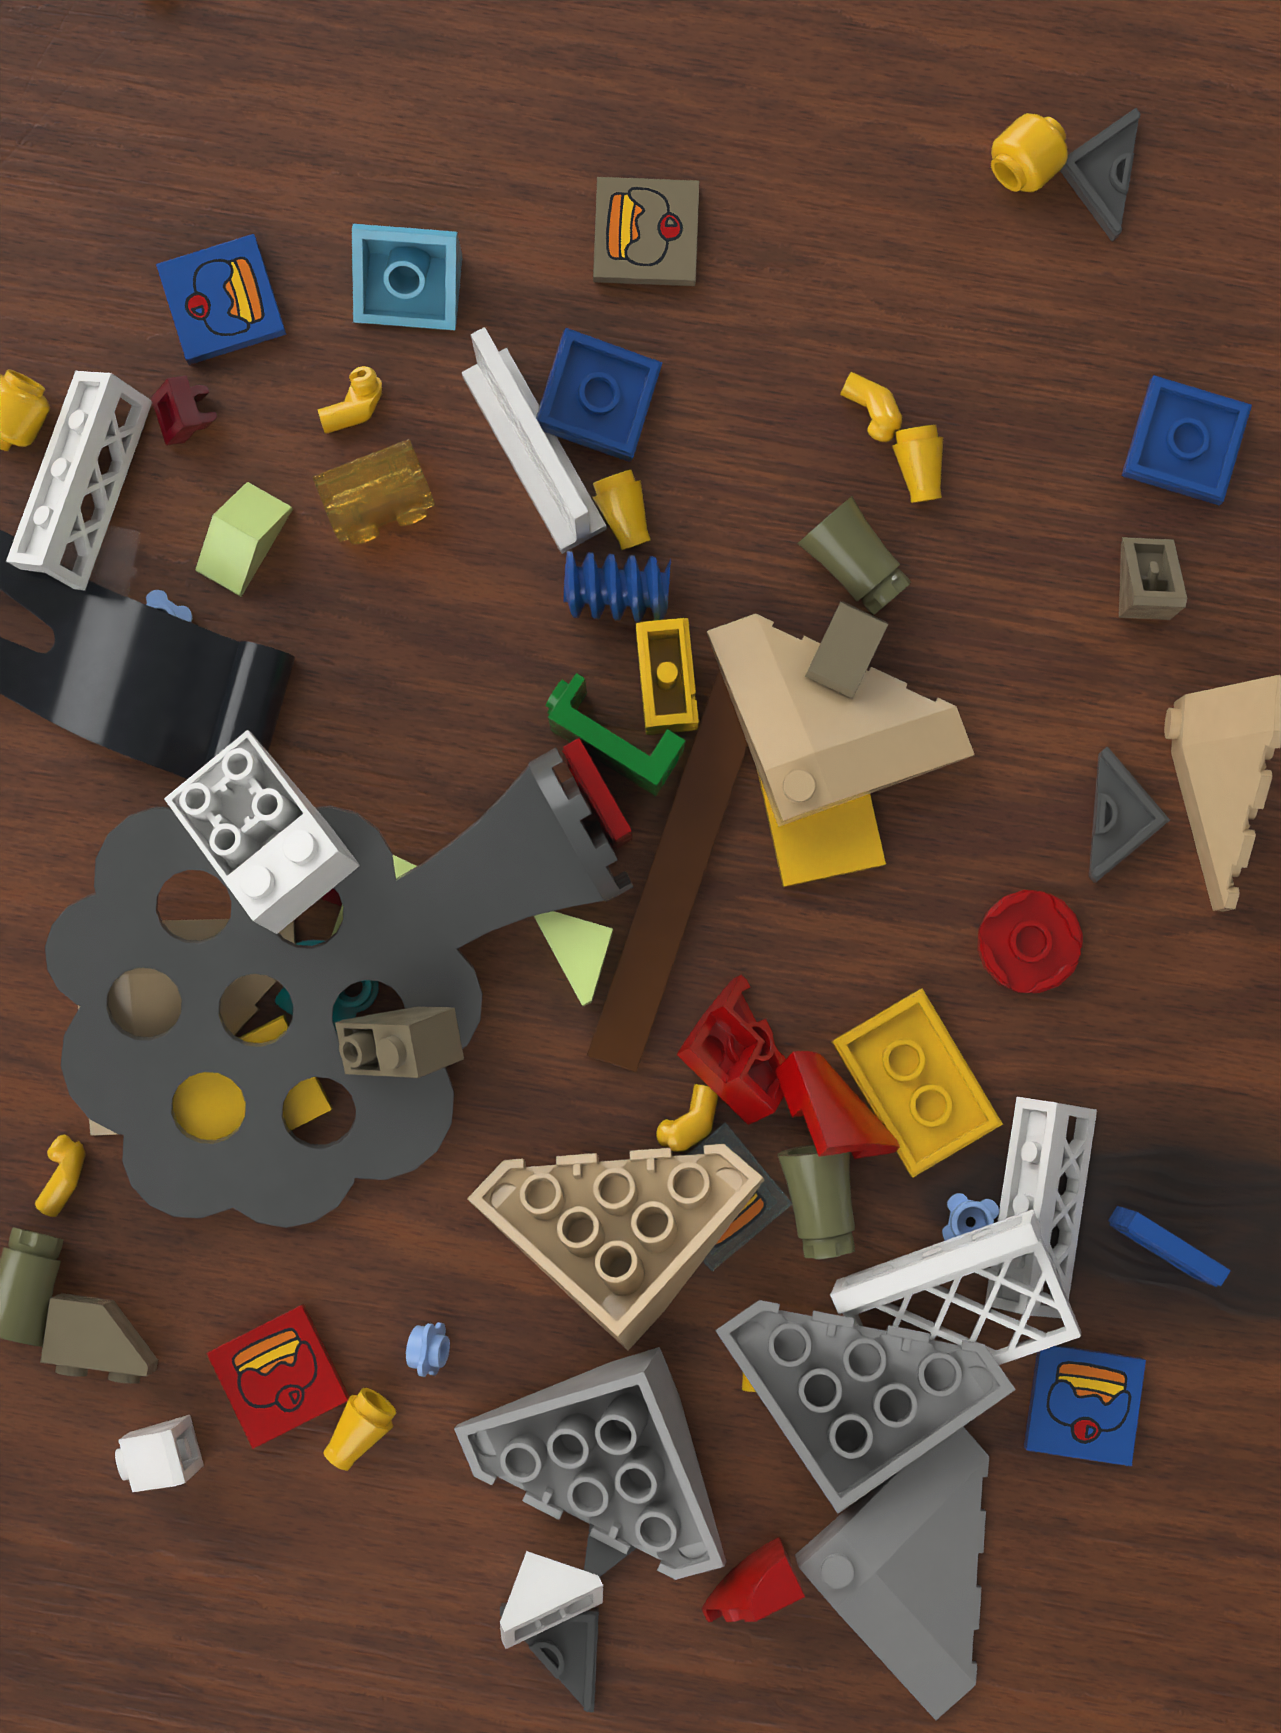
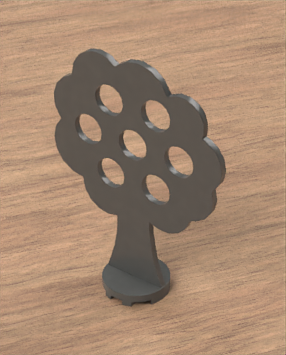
[45,747,634,1228]

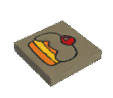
[593,177,699,286]

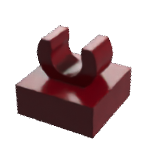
[151,375,217,446]

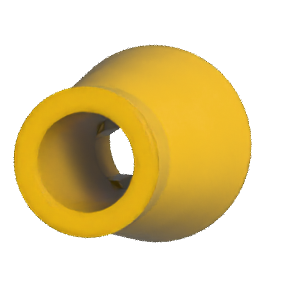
[892,425,943,503]
[592,470,651,550]
[323,1388,396,1471]

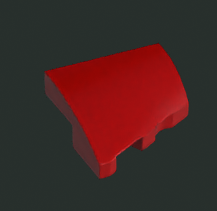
[677,974,786,1125]
[775,1051,900,1159]
[702,1536,805,1622]

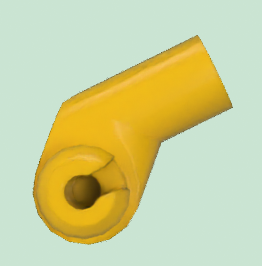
[318,366,382,434]
[840,372,902,442]
[656,1084,718,1152]
[35,1135,86,1217]

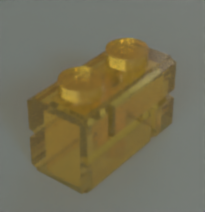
[313,439,435,545]

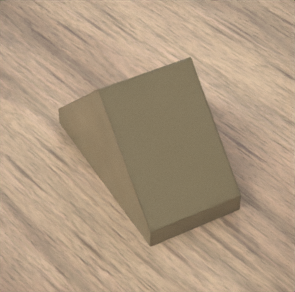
[1119,537,1187,620]
[805,600,888,699]

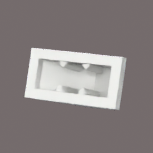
[500,1551,603,1649]

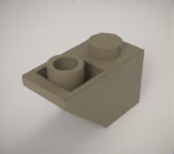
[335,1006,464,1078]
[40,1293,158,1384]

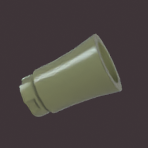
[797,496,911,615]
[777,1144,855,1259]
[0,1227,64,1347]

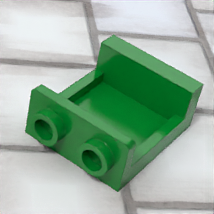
[545,673,686,796]

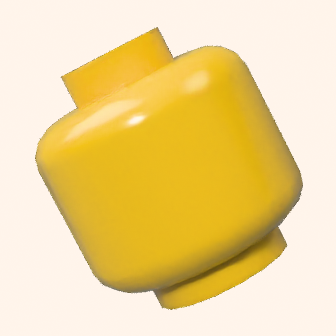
[991,113,1068,192]
[0,369,50,451]

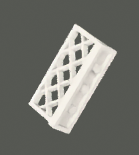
[462,327,607,554]
[830,1209,1081,1365]

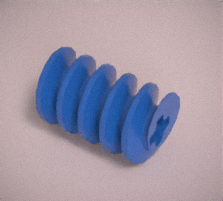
[564,551,671,622]

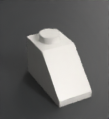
[115,1415,204,1492]

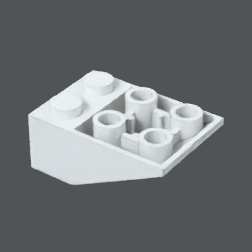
[164,730,360,934]

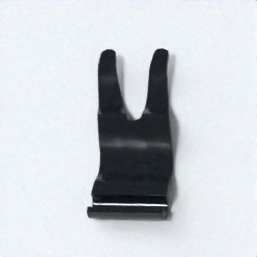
[0,530,295,779]

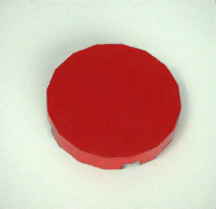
[977,890,1083,994]

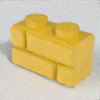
[636,618,699,735]

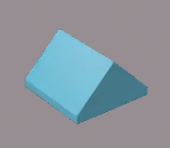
[352,224,462,330]

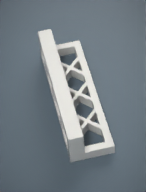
[6,371,152,591]
[985,1097,1097,1318]

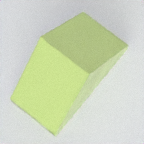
[195,482,293,597]
[534,911,613,1007]

